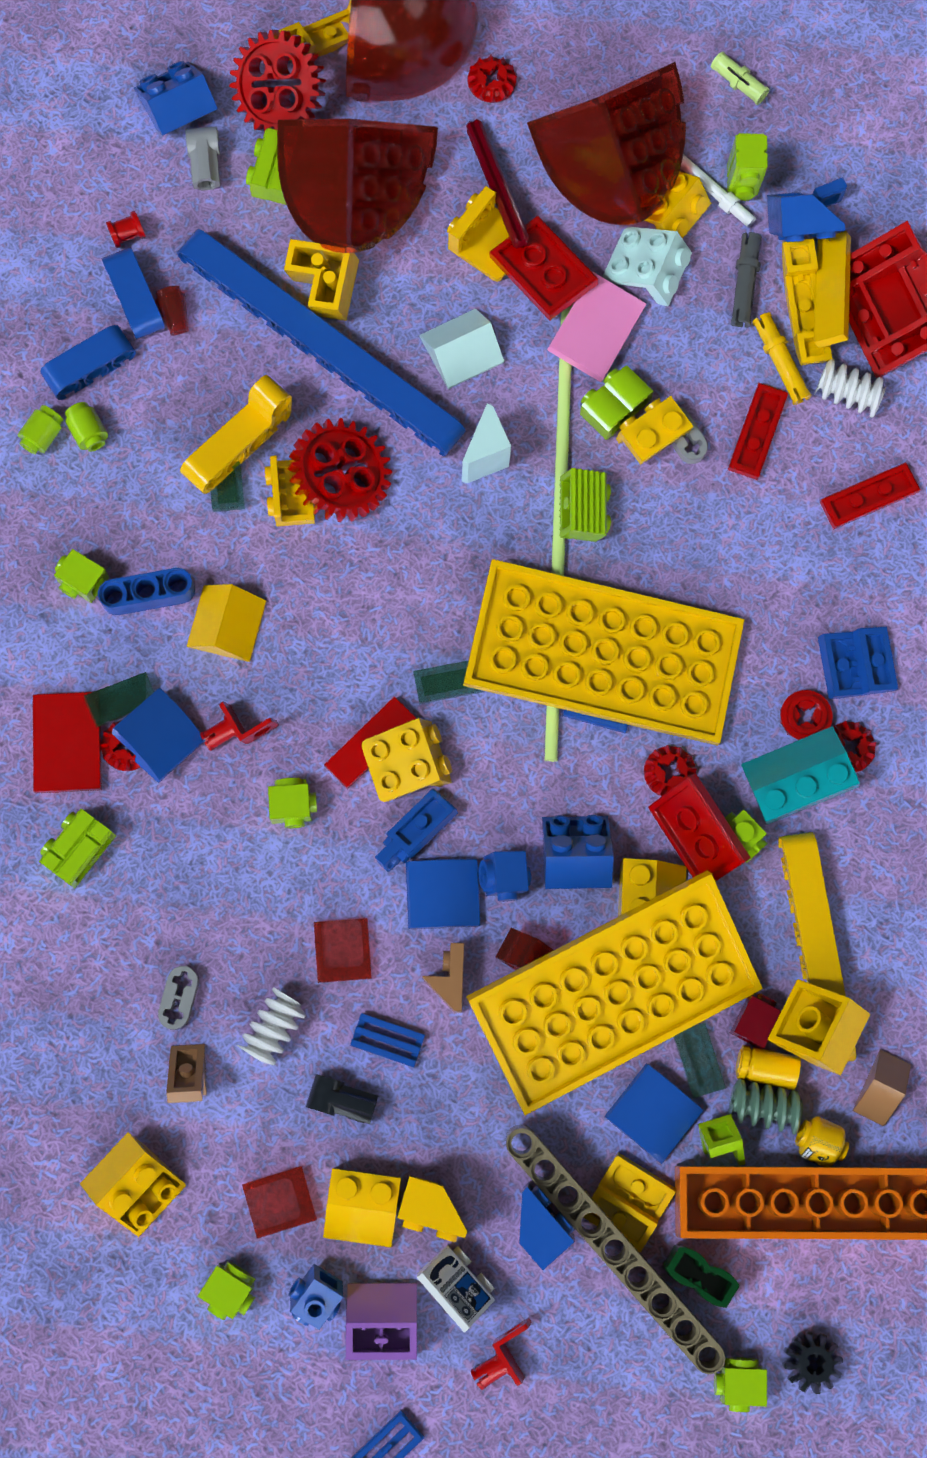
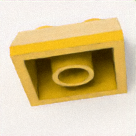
[618,858,686,917]
[767,979,870,1076]
[323,1168,402,1248]

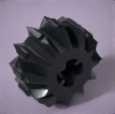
[782,1331,843,1394]

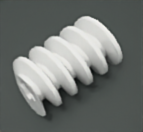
[814,359,886,418]
[236,987,306,1065]

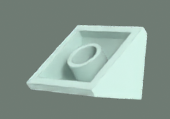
[420,309,504,389]
[462,404,511,483]

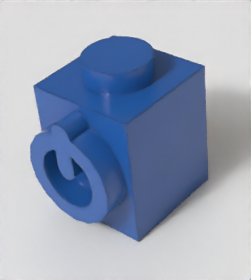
[478,851,532,902]

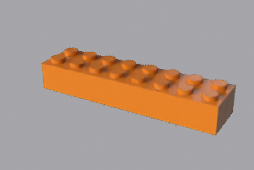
[675,1166,927,1240]

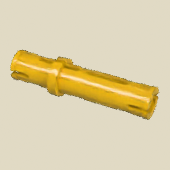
[752,312,812,405]

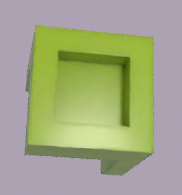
[698,1114,746,1166]

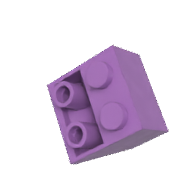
[345,1283,417,1360]

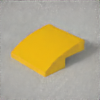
[583,1152,676,1252]

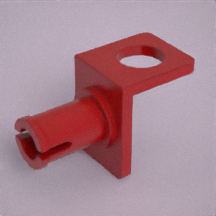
[200,701,279,751]
[471,1318,532,1390]

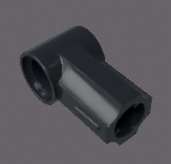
[306,1074,378,1124]

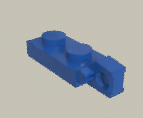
[375,788,458,872]

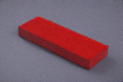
[728,383,788,480]
[820,462,920,530]
[324,697,417,789]

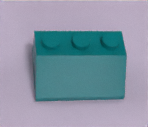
[741,726,860,825]

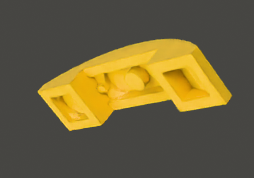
[279,0,391,60]
[782,238,833,365]

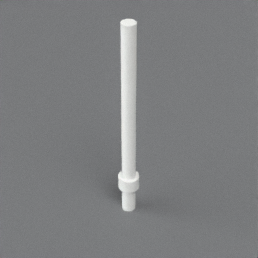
[613,99,756,228]

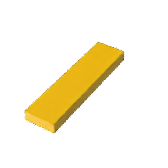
[814,231,851,348]

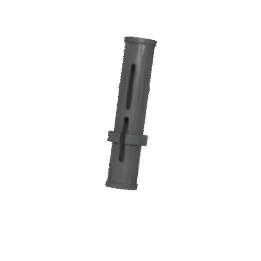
[730,232,762,328]

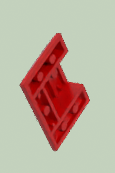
[849,221,927,378]

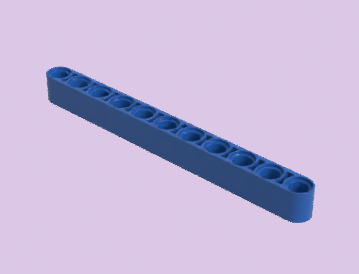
[177,229,466,456]

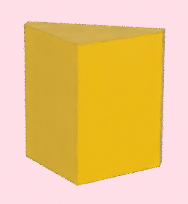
[187,584,267,662]

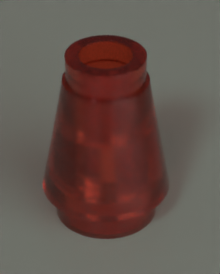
[155,286,189,336]

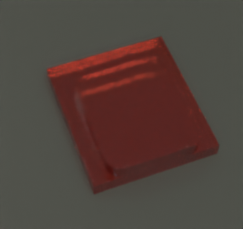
[314,918,372,983]
[242,1166,317,1239]

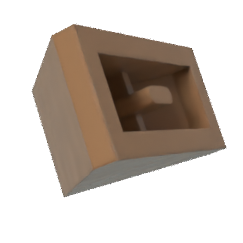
[852,1049,911,1126]

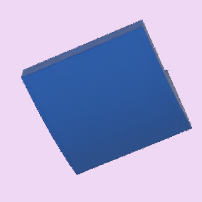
[818,627,898,700]
[112,687,205,783]
[406,859,480,929]
[604,1063,704,1164]

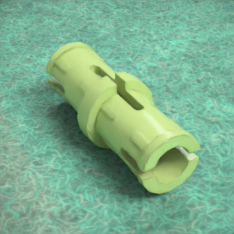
[710,51,770,105]

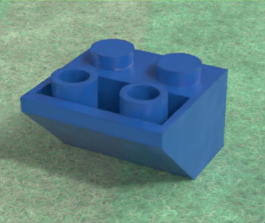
[134,61,218,136]
[767,192,845,242]
[542,815,614,889]
[519,1182,575,1270]

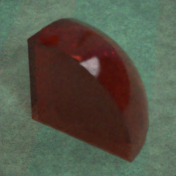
[346,0,478,102]
[527,62,686,225]
[277,118,438,253]

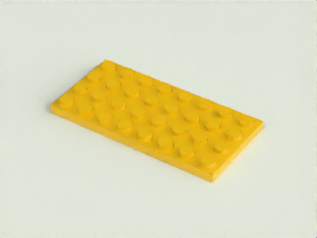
[463,559,745,746]
[466,870,763,1115]

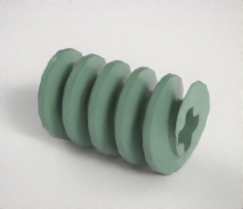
[728,1079,803,1135]

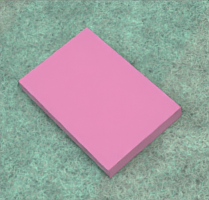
[547,272,646,382]

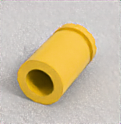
[735,1045,801,1090]

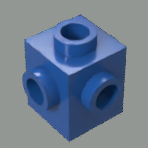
[288,1264,343,1330]

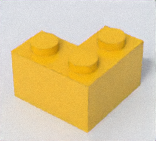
[284,239,359,321]

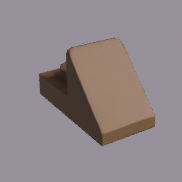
[422,943,464,1013]
[166,1044,207,1103]

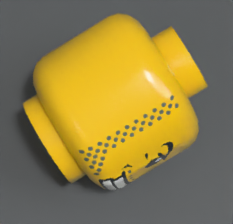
[795,1116,849,1167]

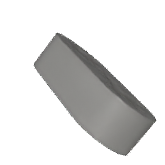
[671,407,708,464]
[158,966,199,1030]

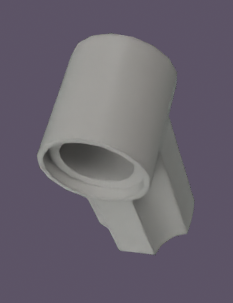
[185,126,220,191]

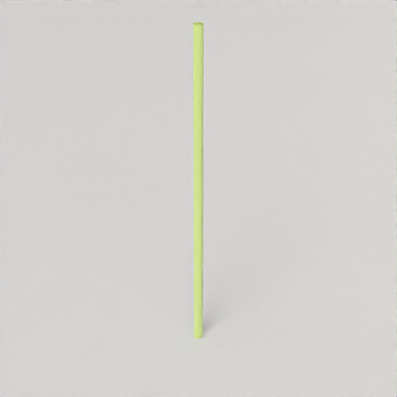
[544,303,574,762]

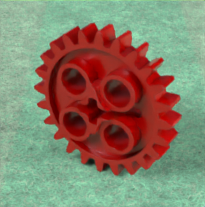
[229,30,326,134]
[288,418,392,522]

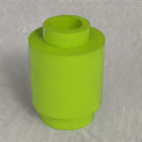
[65,402,108,452]
[17,405,64,455]

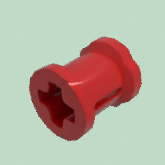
[106,211,146,248]

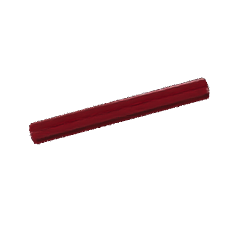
[466,119,529,248]

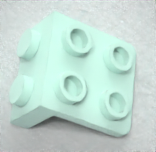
[603,227,692,306]

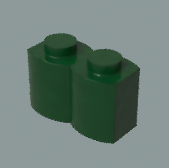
[662,1245,739,1308]

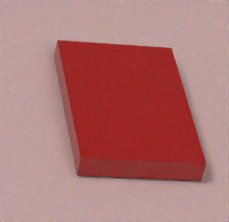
[489,215,598,321]
[33,692,102,794]
[648,773,751,882]

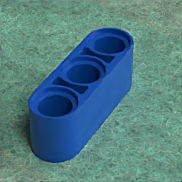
[101,247,165,339]
[40,325,136,400]
[98,568,195,615]

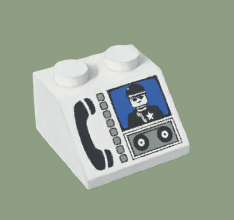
[417,1245,495,1333]

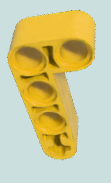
[180,375,292,494]

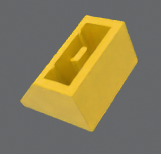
[80,1132,186,1237]
[397,1175,467,1242]

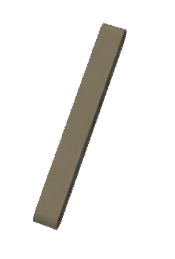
[505,1124,725,1374]

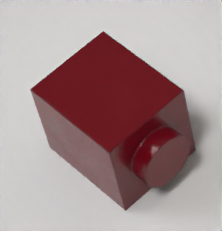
[730,994,781,1049]

